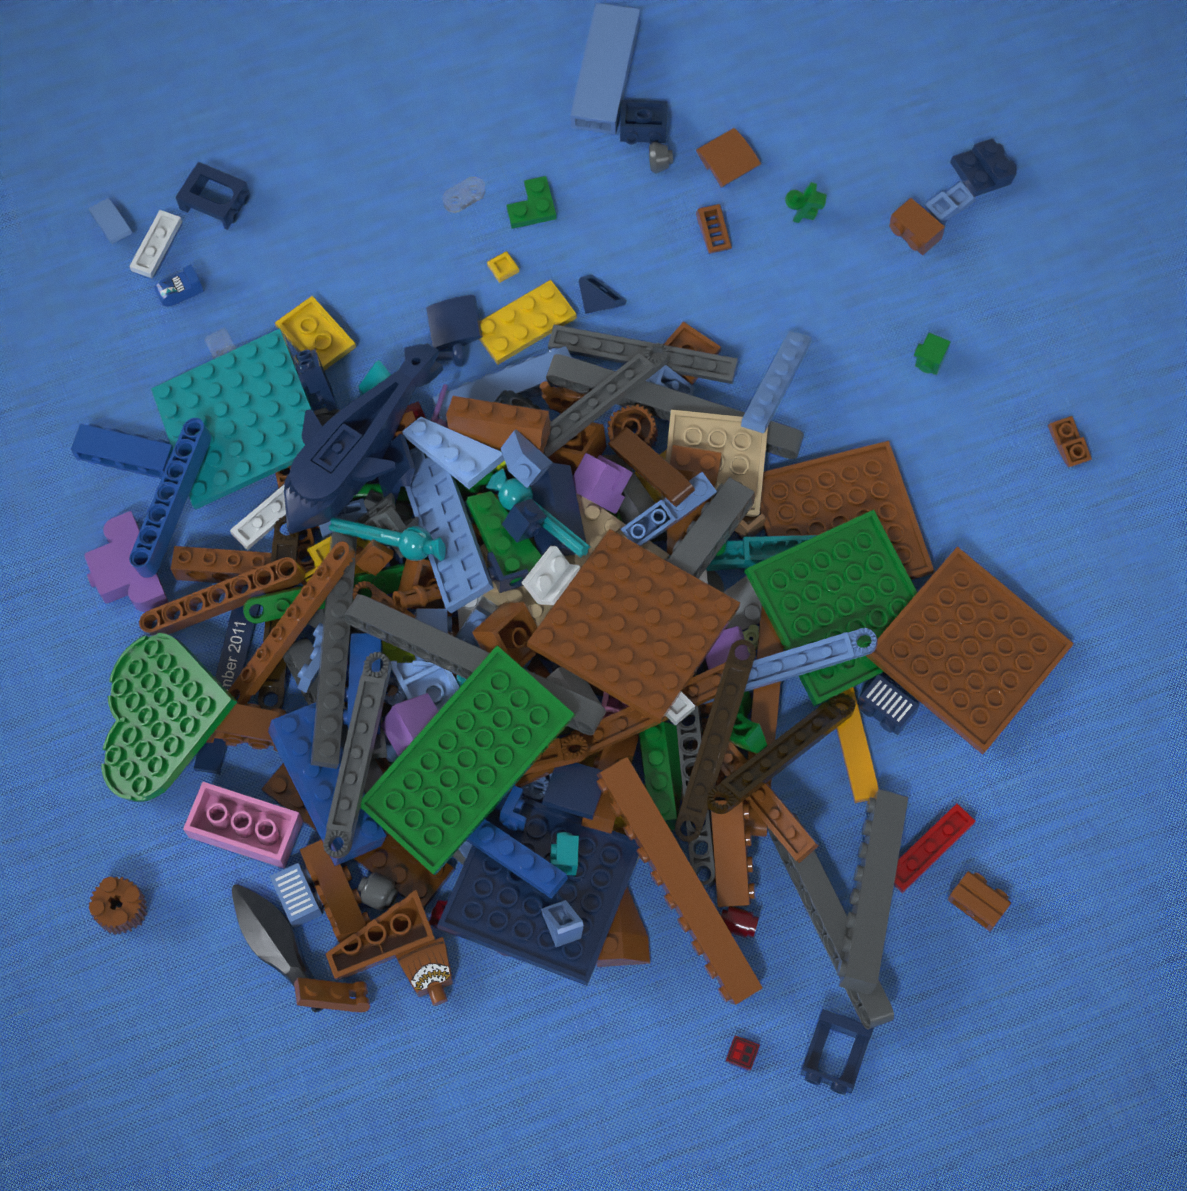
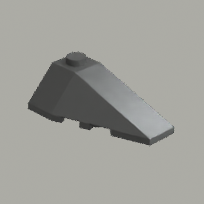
[601,454,667,542]

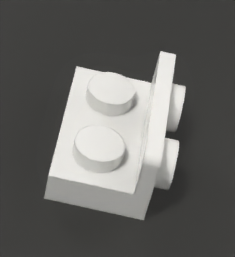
[522,546,581,605]

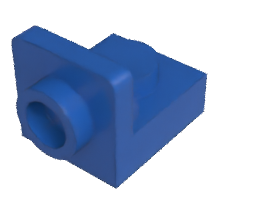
[499,785,527,832]

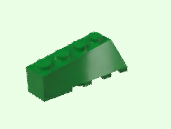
[639,722,688,830]

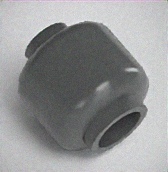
[358,872,399,911]

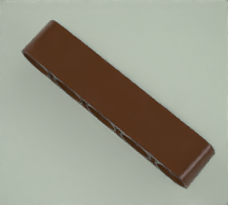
[608,427,695,507]

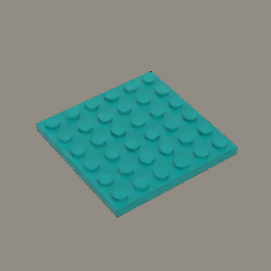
[151,328,314,509]

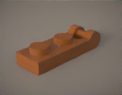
[294,977,370,1013]

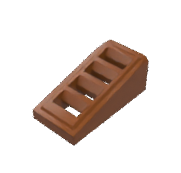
[696,204,732,254]

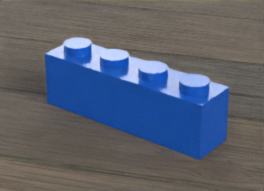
[71,424,174,479]
[343,633,383,734]

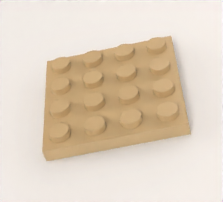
[662,410,768,517]

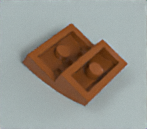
[696,128,761,188]

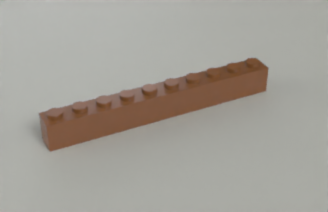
[596,757,763,1005]

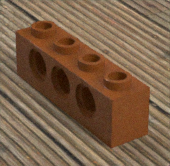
[171,546,271,585]

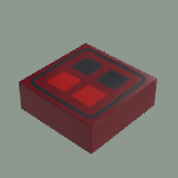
[725,1035,760,1072]

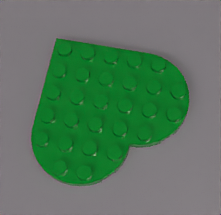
[101,633,237,802]

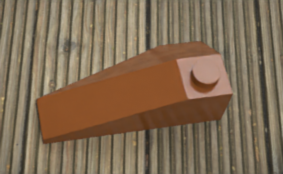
[597,887,650,967]

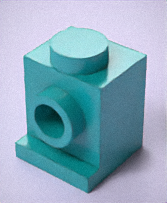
[550,832,579,875]

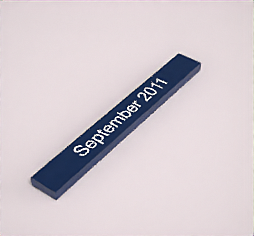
[194,584,260,774]

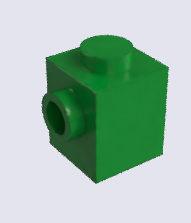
[914,333,951,375]

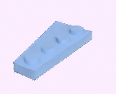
[403,417,504,489]

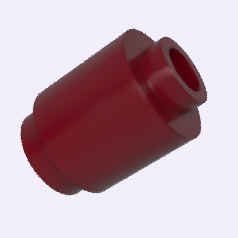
[721,906,759,938]

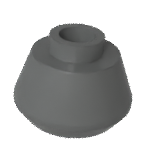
[649,142,673,174]

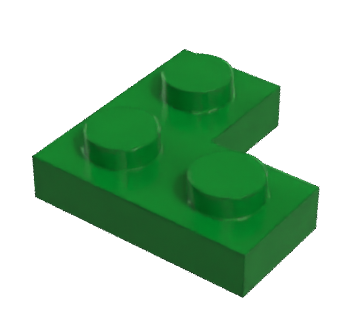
[506,176,557,229]

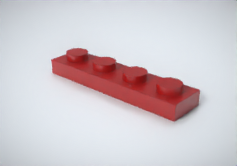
[894,804,976,894]

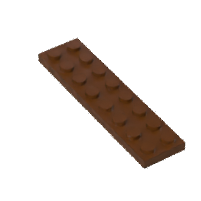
[262,763,455,909]

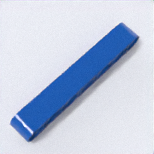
[129,418,211,578]

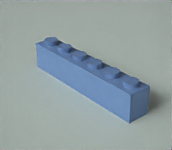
[433,346,571,427]

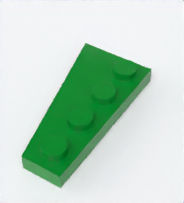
[467,492,542,583]

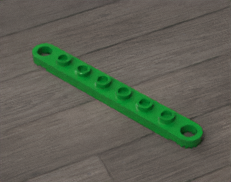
[243,559,430,623]

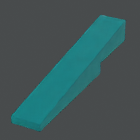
[706,535,818,571]

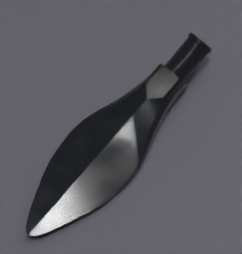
[232,884,323,1013]

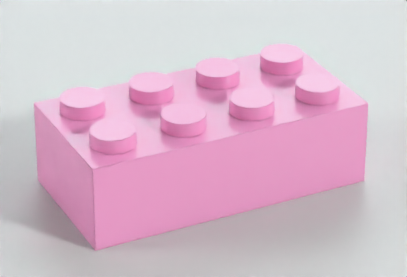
[183,782,303,869]

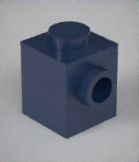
[502,498,547,543]

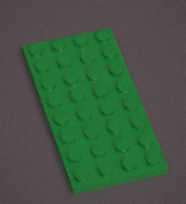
[360,645,576,875]

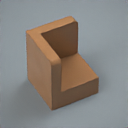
[734,514,766,539]

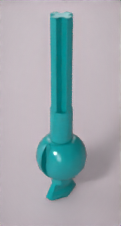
[486,468,590,558]
[329,517,446,561]

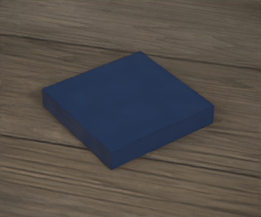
[542,763,603,820]

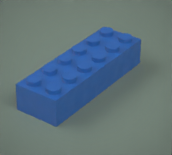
[268,702,386,866]

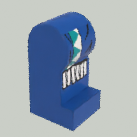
[155,264,204,307]

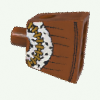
[396,937,453,1006]

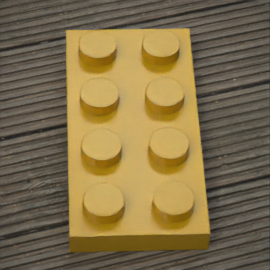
[479,280,577,365]

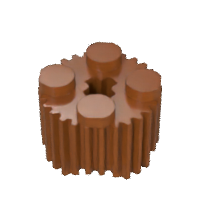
[608,404,658,448]
[89,877,147,935]

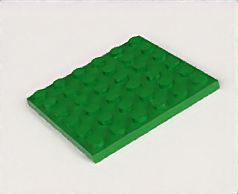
[744,510,917,706]

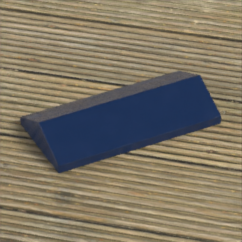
[530,463,588,556]

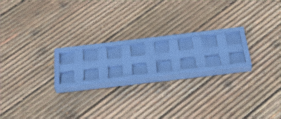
[405,447,494,613]

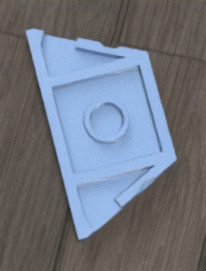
[391,660,460,711]

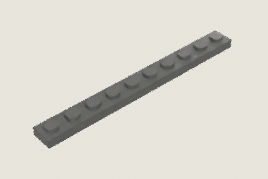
[311,532,357,769]

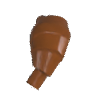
[539,381,585,414]

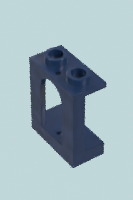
[175,161,250,230]
[800,1009,874,1095]

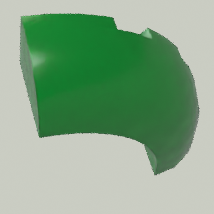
[729,691,768,753]

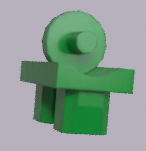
[785,182,827,223]

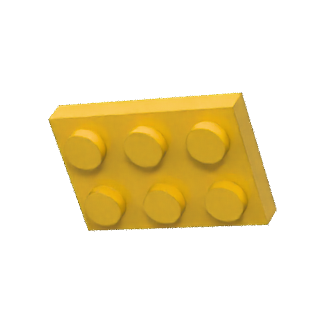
[275,296,356,371]

